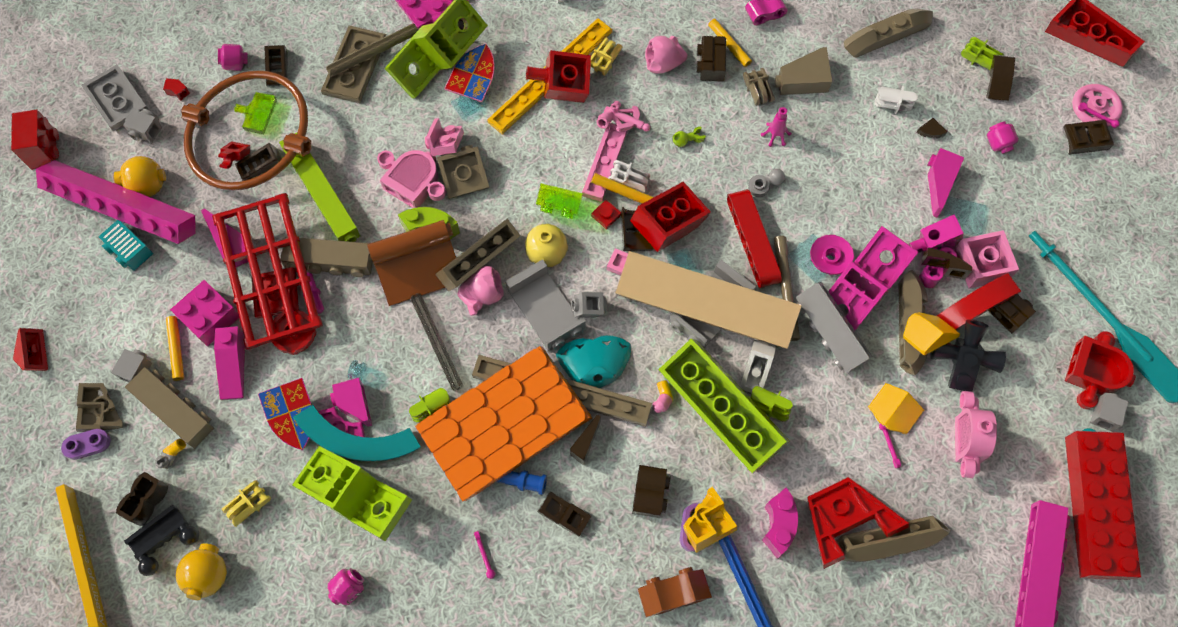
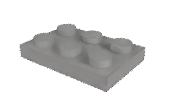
[81,65,149,131]

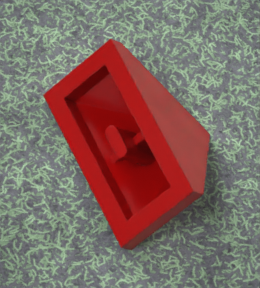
[13,328,48,371]

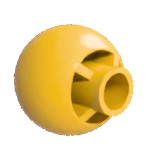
[114,156,166,197]
[176,544,227,600]

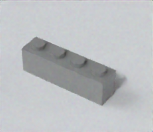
[796,282,872,373]

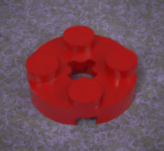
[272,310,317,355]

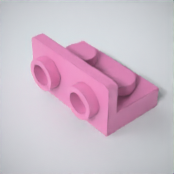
[425,118,464,156]

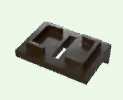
[1063,120,1114,155]
[621,207,653,251]

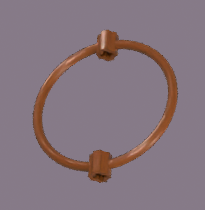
[181,71,312,190]

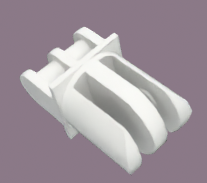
[874,86,918,114]
[608,160,650,193]

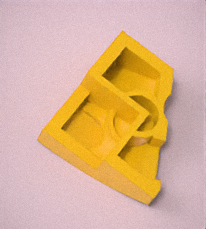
[683,486,737,553]

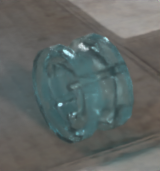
[348,360,366,381]

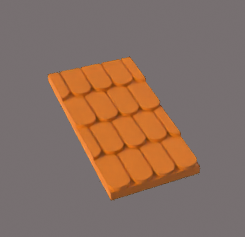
[415,346,592,502]

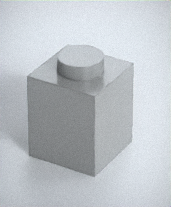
[111,349,152,383]
[1090,393,1129,432]

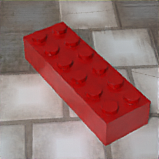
[1065,431,1141,580]

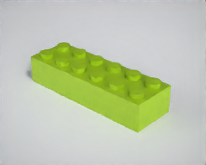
[658,338,790,473]

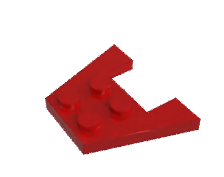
[807,477,909,569]

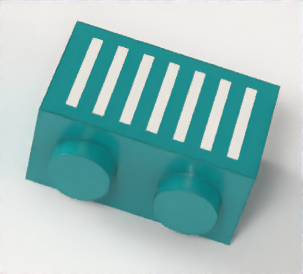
[98,220,154,271]

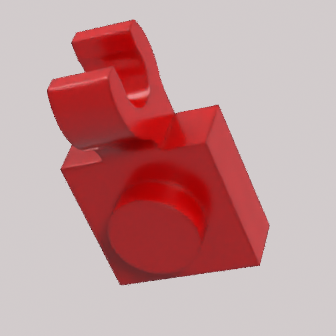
[218,141,251,169]

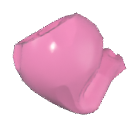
[645,36,688,74]
[458,265,504,316]

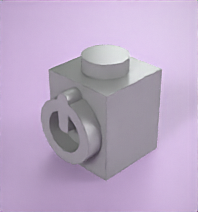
[123,109,162,144]
[571,292,607,318]

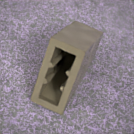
[775,47,832,95]

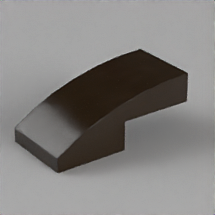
[986,55,1015,101]
[921,248,972,279]
[537,491,591,537]

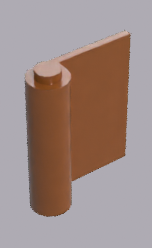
[367,220,456,306]

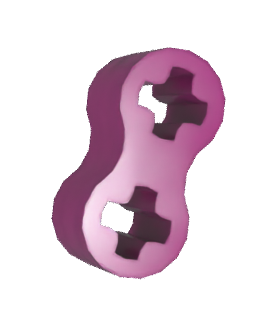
[745,0,788,26]
[919,247,957,288]

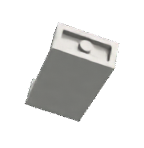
[505,259,585,351]
[669,260,756,348]

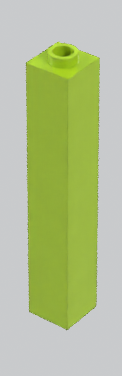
[279,133,361,242]

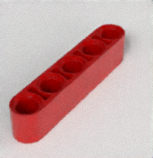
[727,189,782,288]

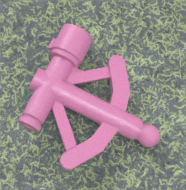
[596,101,651,132]

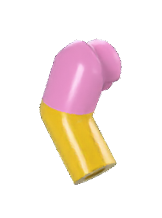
[652,380,673,413]

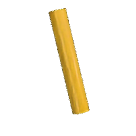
[708,18,752,67]
[591,173,653,204]
[166,316,184,381]

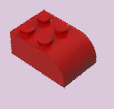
[630,181,711,252]

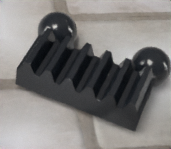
[124,504,199,576]

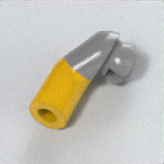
[155,438,186,469]

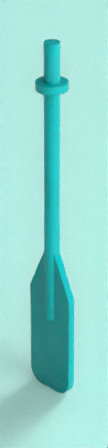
[1028,231,1178,403]

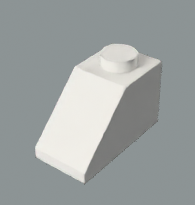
[740,339,776,393]

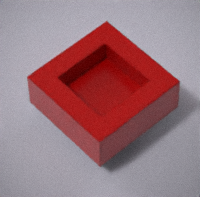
[591,200,621,230]

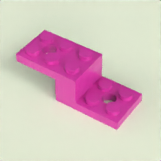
[828,226,919,331]

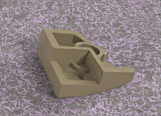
[76,383,123,432]

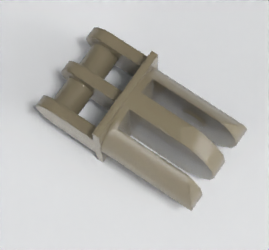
[743,68,775,106]

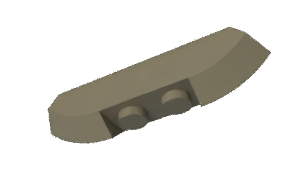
[843,8,933,58]
[898,270,928,375]
[836,515,951,562]

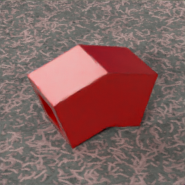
[163,78,190,101]

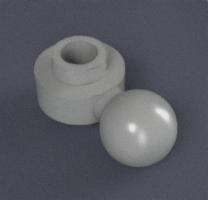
[748,169,785,197]

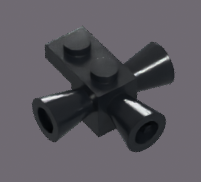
[930,319,1006,392]

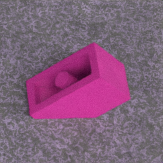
[330,378,372,427]

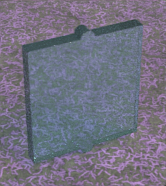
[944,197,986,236]
[788,234,834,282]

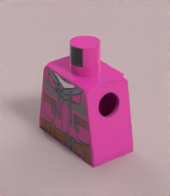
[909,214,964,253]

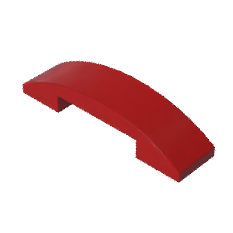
[937,273,1021,331]

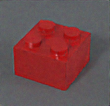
[11,109,59,170]

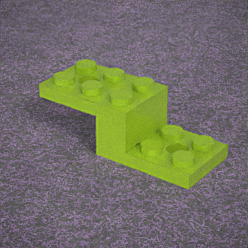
[384,0,488,98]
[292,446,412,541]

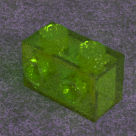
[536,183,583,219]

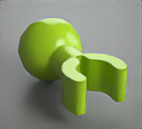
[673,126,706,147]

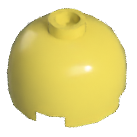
[525,224,568,267]

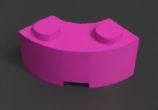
[762,487,798,559]

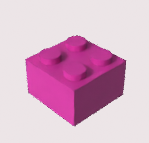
[170,280,239,347]

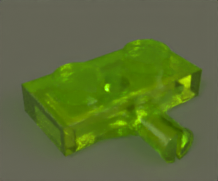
[234,92,277,135]

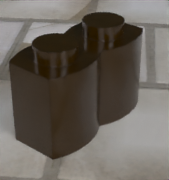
[632,465,671,518]
[116,472,168,527]

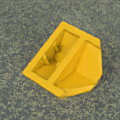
[903,312,960,355]
[868,383,924,434]

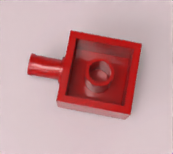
[526,50,591,103]

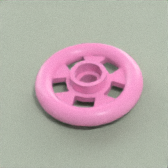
[1072,84,1123,126]

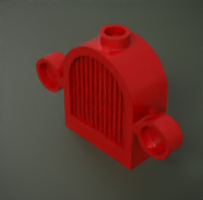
[1065,331,1136,409]

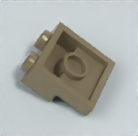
[437,145,489,199]

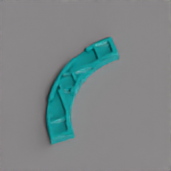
[293,405,421,461]

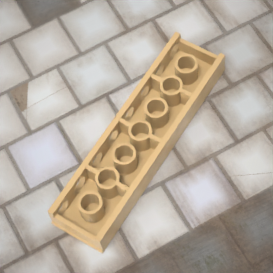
[615,251,802,349]

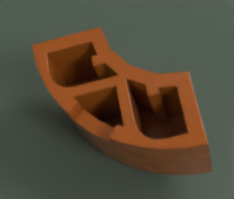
[638,567,712,617]

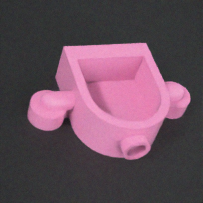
[377,150,446,208]
[955,391,997,478]

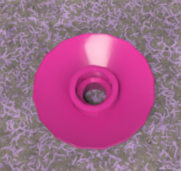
[810,234,854,275]

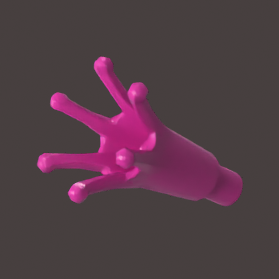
[761,107,792,147]

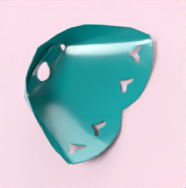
[556,335,631,388]

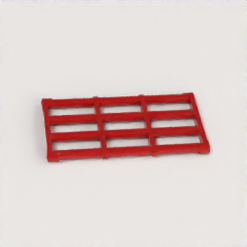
[212,193,323,350]

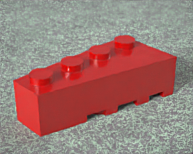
[1045,0,1145,67]

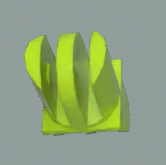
[961,37,1004,70]
[750,386,793,422]
[409,388,451,423]

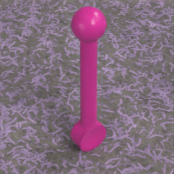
[1078,102,1120,128]
[879,424,901,468]
[474,531,495,579]

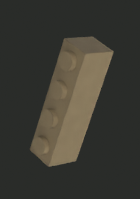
[435,218,521,291]
[280,237,373,277]
[125,367,215,449]

